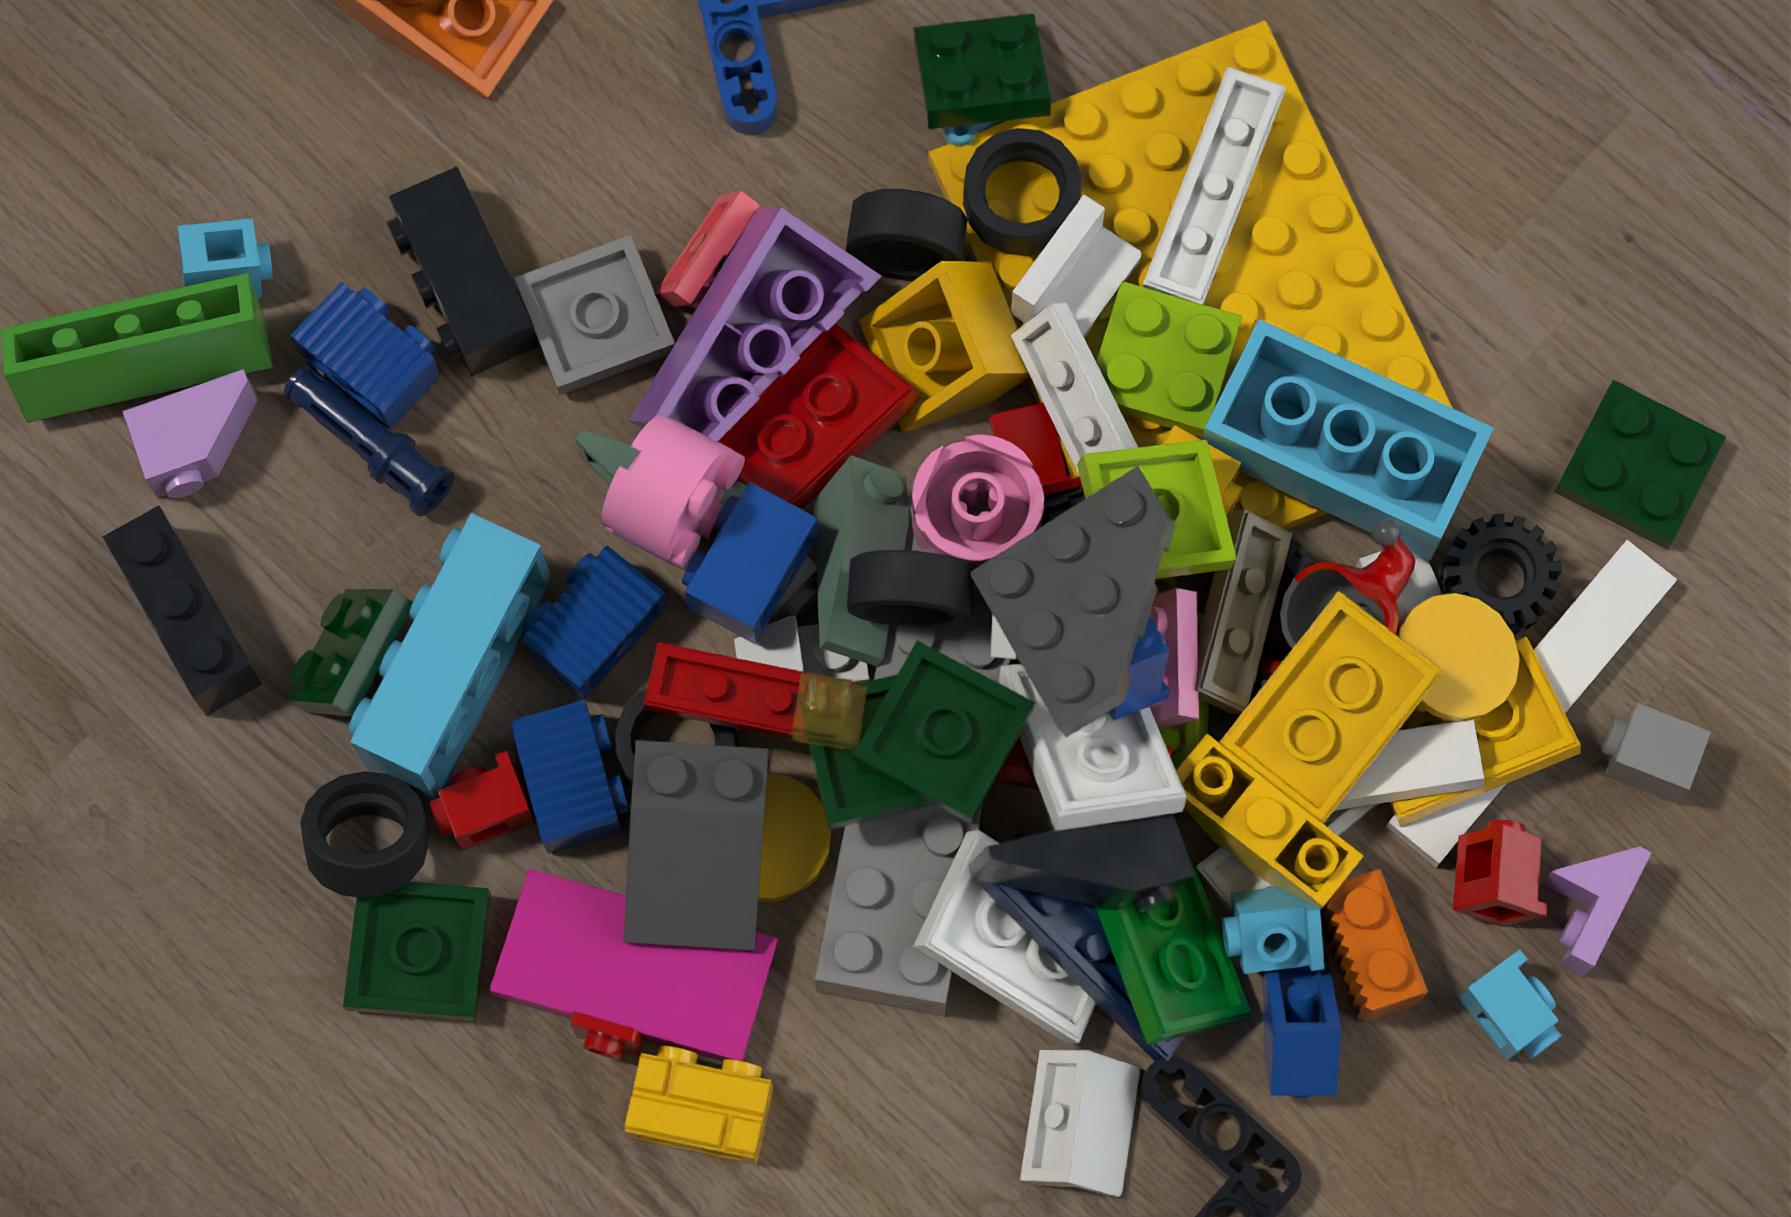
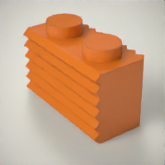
[1320,869,1428,1023]

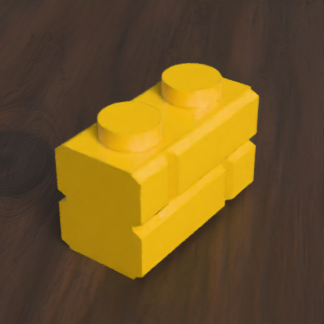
[624,1046,773,1165]

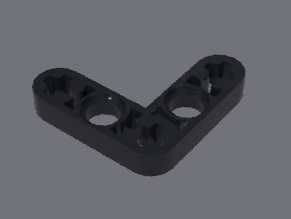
[1140,1056,1302,1217]

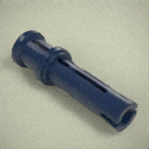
[284,364,455,517]

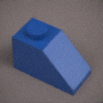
[1262,953,1341,1098]

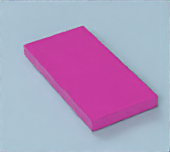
[489,868,779,1061]

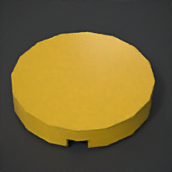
[1396,593,1520,723]
[758,773,831,903]

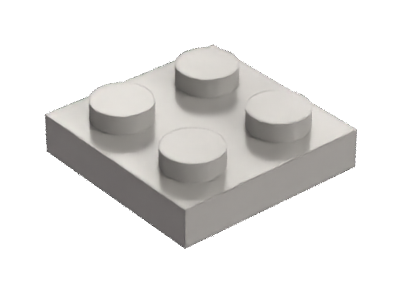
[514,234,675,395]

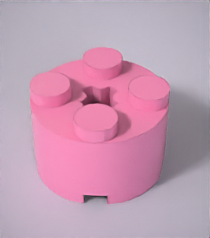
[601,414,745,569]
[912,434,1044,582]

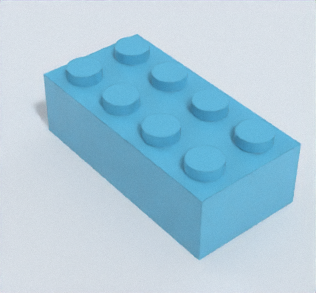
[1202,319,1494,560]
[349,513,553,801]

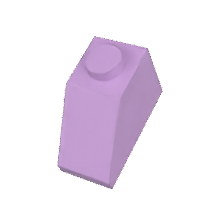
[123,369,258,498]

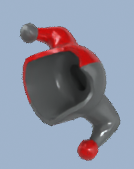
[1259,519,1416,681]

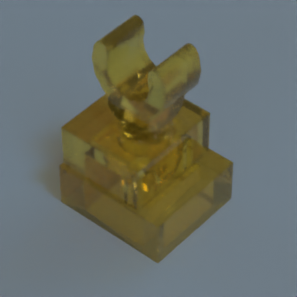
[792,673,867,750]

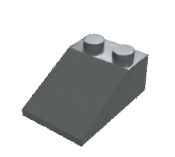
[623,740,769,951]

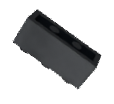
[386,166,539,376]
[102,505,263,716]

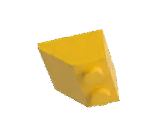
[859,261,1030,431]

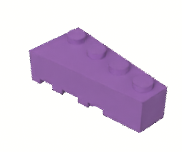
[629,207,882,442]

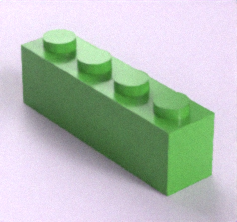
[1,273,273,423]

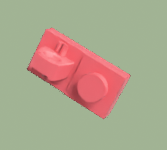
[655,191,760,309]

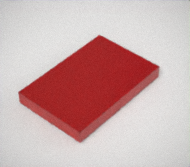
[718,323,919,509]

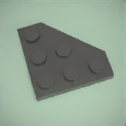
[969,466,1176,738]

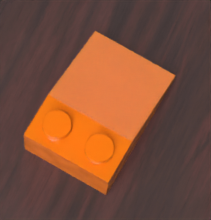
[328,0,553,99]

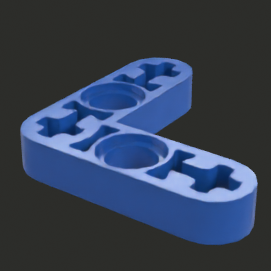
[698,0,847,135]

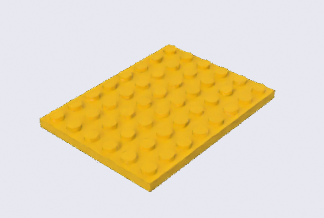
[928,20,1453,584]

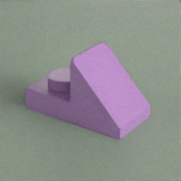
[1542,846,1652,977]

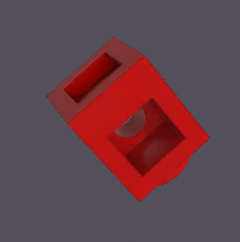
[429,751,535,851]
[1453,820,1547,927]

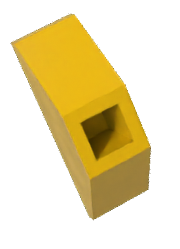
[1176,734,1363,909]

